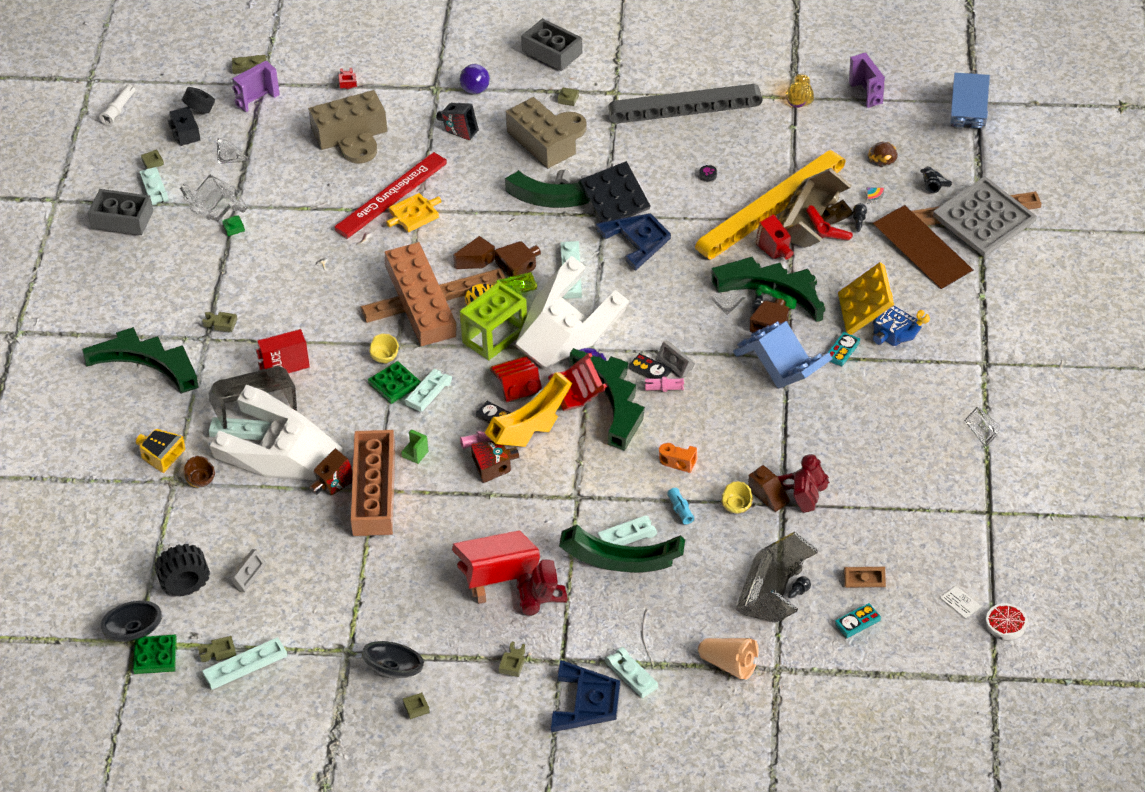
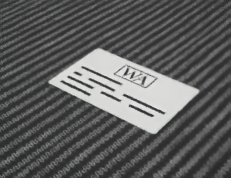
[941,586,982,618]

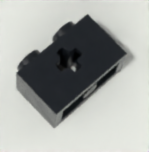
[168,107,201,146]

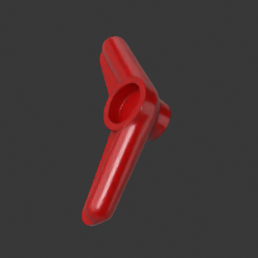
[806,205,853,240]

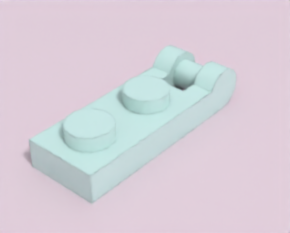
[140,167,169,206]
[405,369,452,412]
[598,516,657,545]
[605,647,658,698]

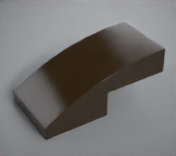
[821,199,853,225]

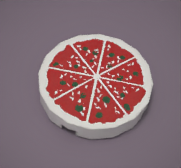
[985,603,1028,640]

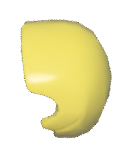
[369,333,399,364]

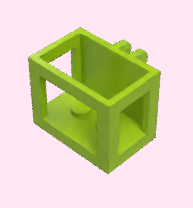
[459,281,527,361]

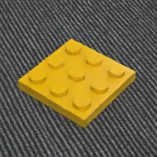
[838,262,894,335]

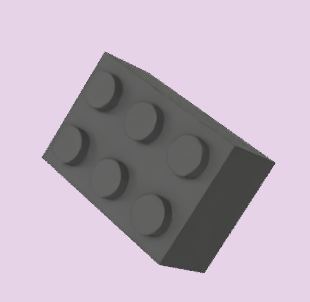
[521,18,583,71]
[88,189,153,235]

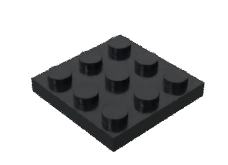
[578,161,651,223]

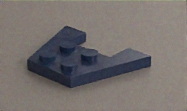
[595,213,671,271]
[551,660,621,733]

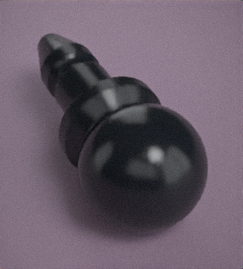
[853,203,867,232]
[751,295,764,314]
[788,576,811,599]

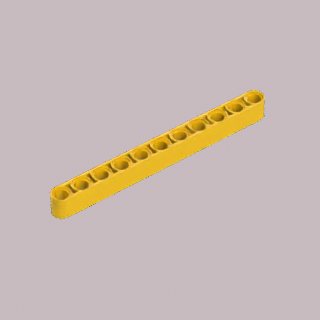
[695,150,846,260]

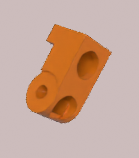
[659,443,697,473]

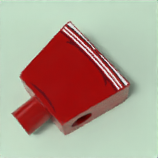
[755,214,794,260]

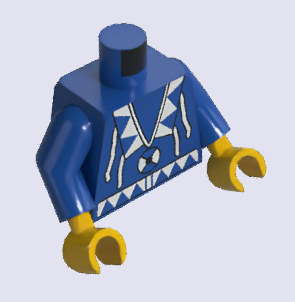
[872,292,930,346]

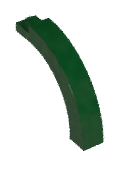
[505,170,589,208]
[559,524,686,573]

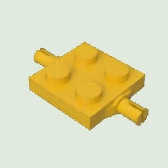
[386,193,442,232]

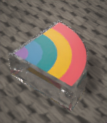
[866,187,884,204]

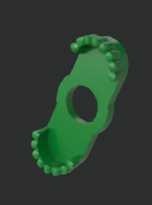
[755,285,797,309]

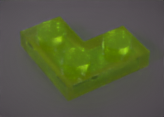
[496,272,537,297]

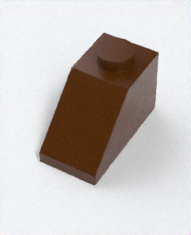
[453,236,495,269]
[748,465,790,513]

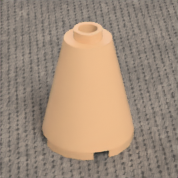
[698,638,758,680]

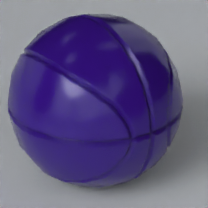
[459,64,490,94]

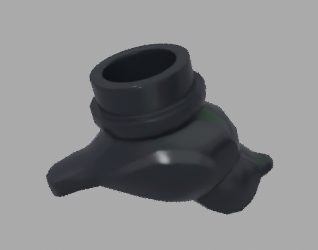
[920,166,952,193]

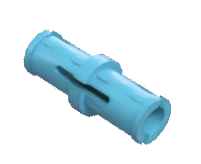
[667,488,694,525]

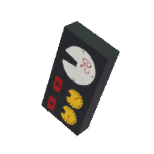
[629,353,671,379]
[476,400,511,424]

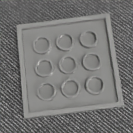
[933,176,1037,257]

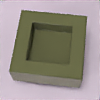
[557,87,579,106]
[141,149,164,169]
[403,692,430,719]

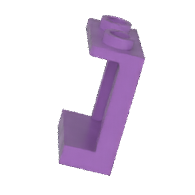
[849,52,885,108]
[232,61,280,112]

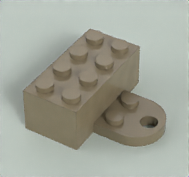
[308,90,388,164]
[506,97,587,169]

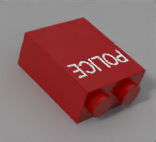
[255,329,310,379]

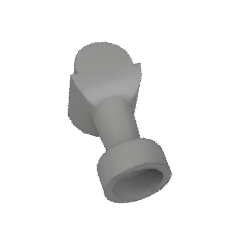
[554,169,587,184]

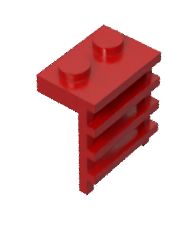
[548,353,607,411]
[490,356,542,402]

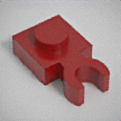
[338,68,357,89]

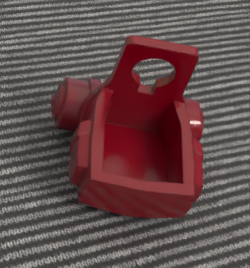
[777,454,830,513]
[516,559,568,616]

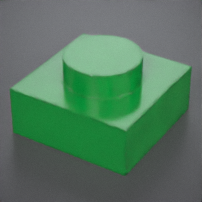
[222,215,245,236]

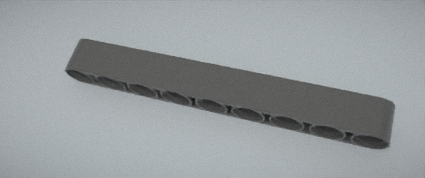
[608,84,763,124]

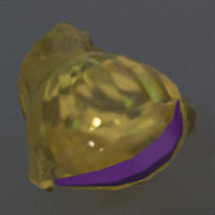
[785,73,814,108]

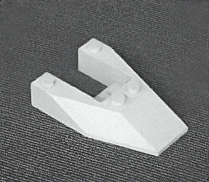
[515,256,630,369]
[210,385,343,480]

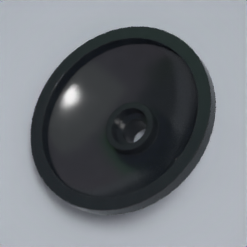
[101,600,162,642]
[362,641,424,679]

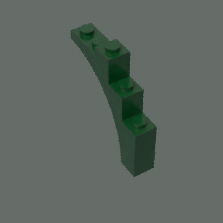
[711,256,825,322]
[82,327,199,394]
[569,348,645,451]

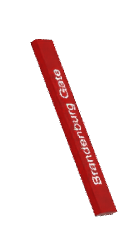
[334,152,447,239]

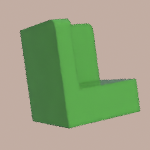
[401,429,429,464]

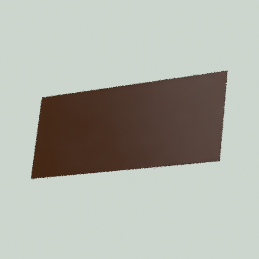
[873,205,974,289]

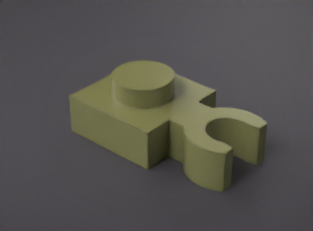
[202,312,238,332]
[198,636,236,662]
[499,641,526,677]

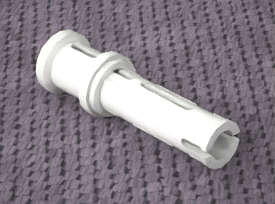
[99,84,135,125]

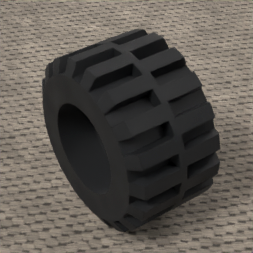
[154,544,210,596]

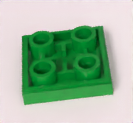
[368,361,421,404]
[133,634,177,674]

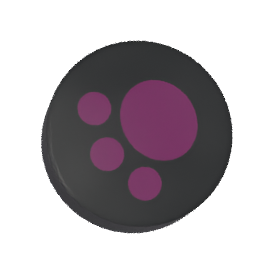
[699,165,717,182]

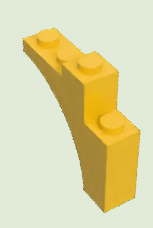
[484,372,572,447]

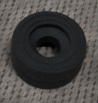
[182,87,215,113]

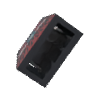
[436,103,479,140]

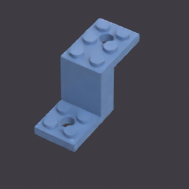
[950,73,990,129]
[733,321,833,389]

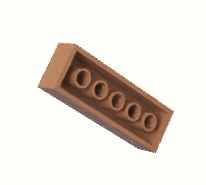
[385,242,456,346]
[351,430,395,536]

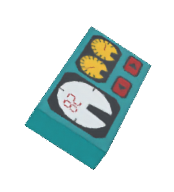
[828,332,860,367]
[835,603,881,638]

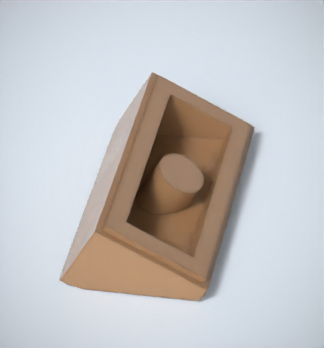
[844,567,886,588]

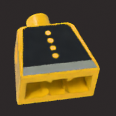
[136,429,186,473]

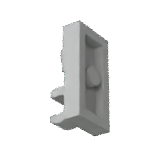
[657,341,695,377]
[229,549,267,592]

